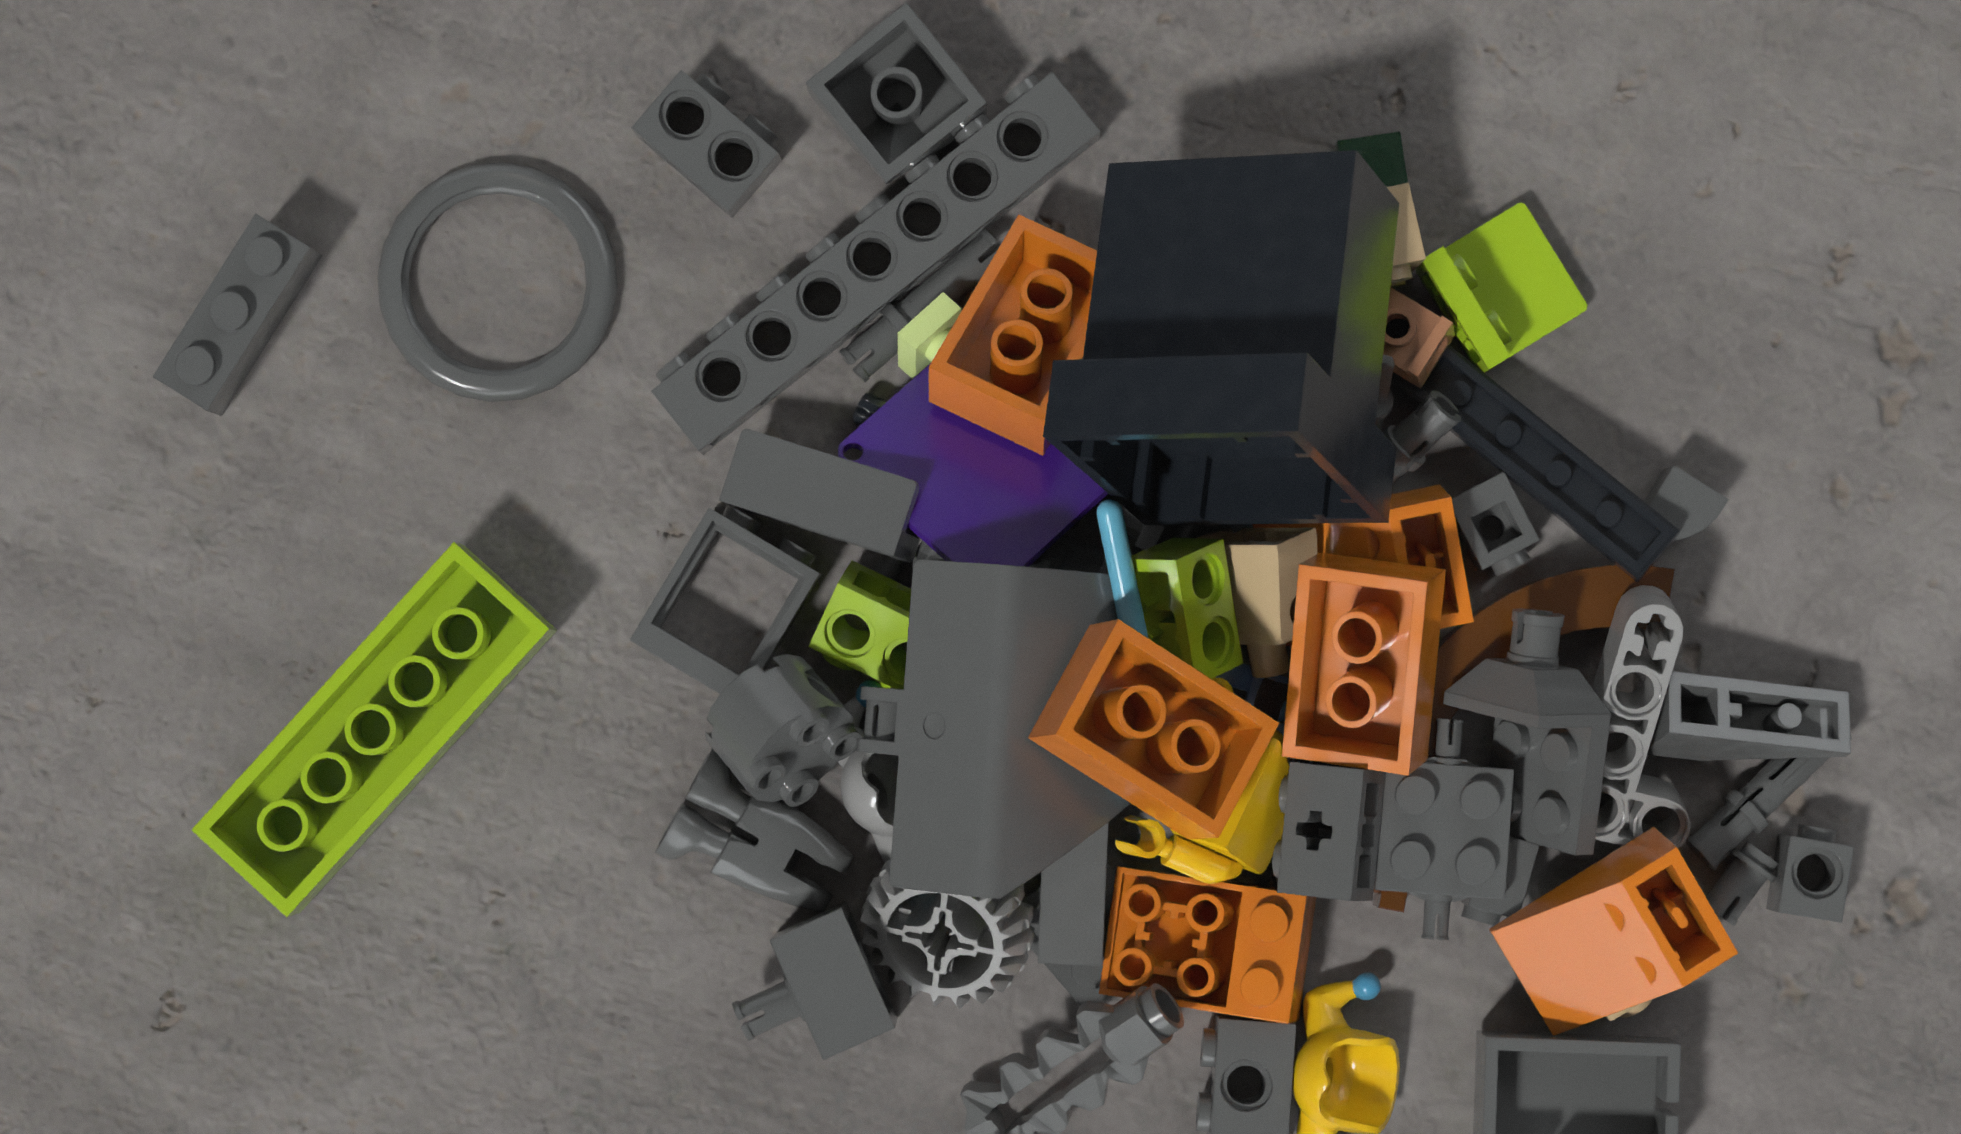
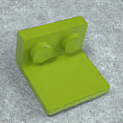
[1415,203,1587,373]

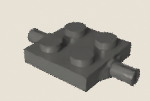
[1374,718,1514,940]

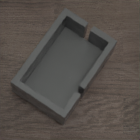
[1473,1030,1681,1134]

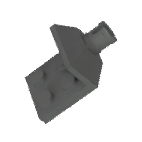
[1443,608,1611,856]

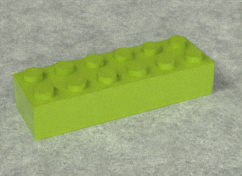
[191,542,557,917]

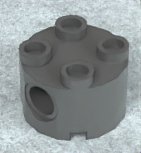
[705,654,861,807]

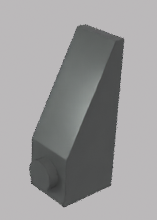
[1647,671,1851,761]

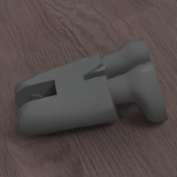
[655,748,854,912]

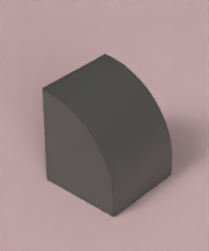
[1644,466,1729,541]

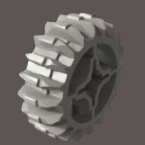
[860,860,1035,1010]

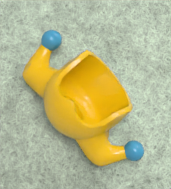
[1292,972,1400,1134]

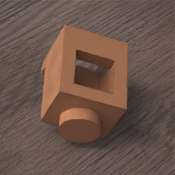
[1383,287,1455,389]

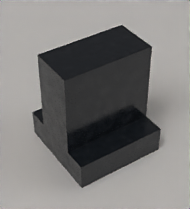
[1043,150,1400,525]

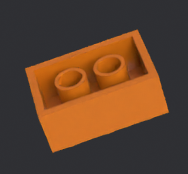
[929,214,1097,456]
[1282,552,1446,776]
[1028,619,1279,840]

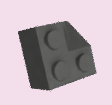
[806,2,987,184]

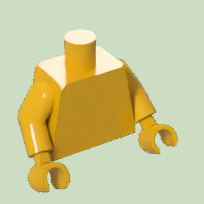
[1115,678,1289,884]

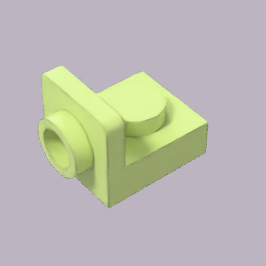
[897,292,961,379]

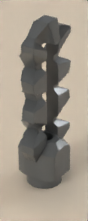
[960,983,1184,1134]

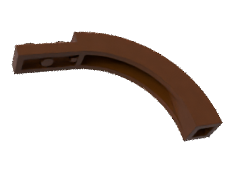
[1372,565,1675,913]

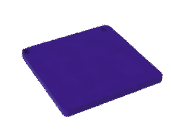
[838,363,1108,567]

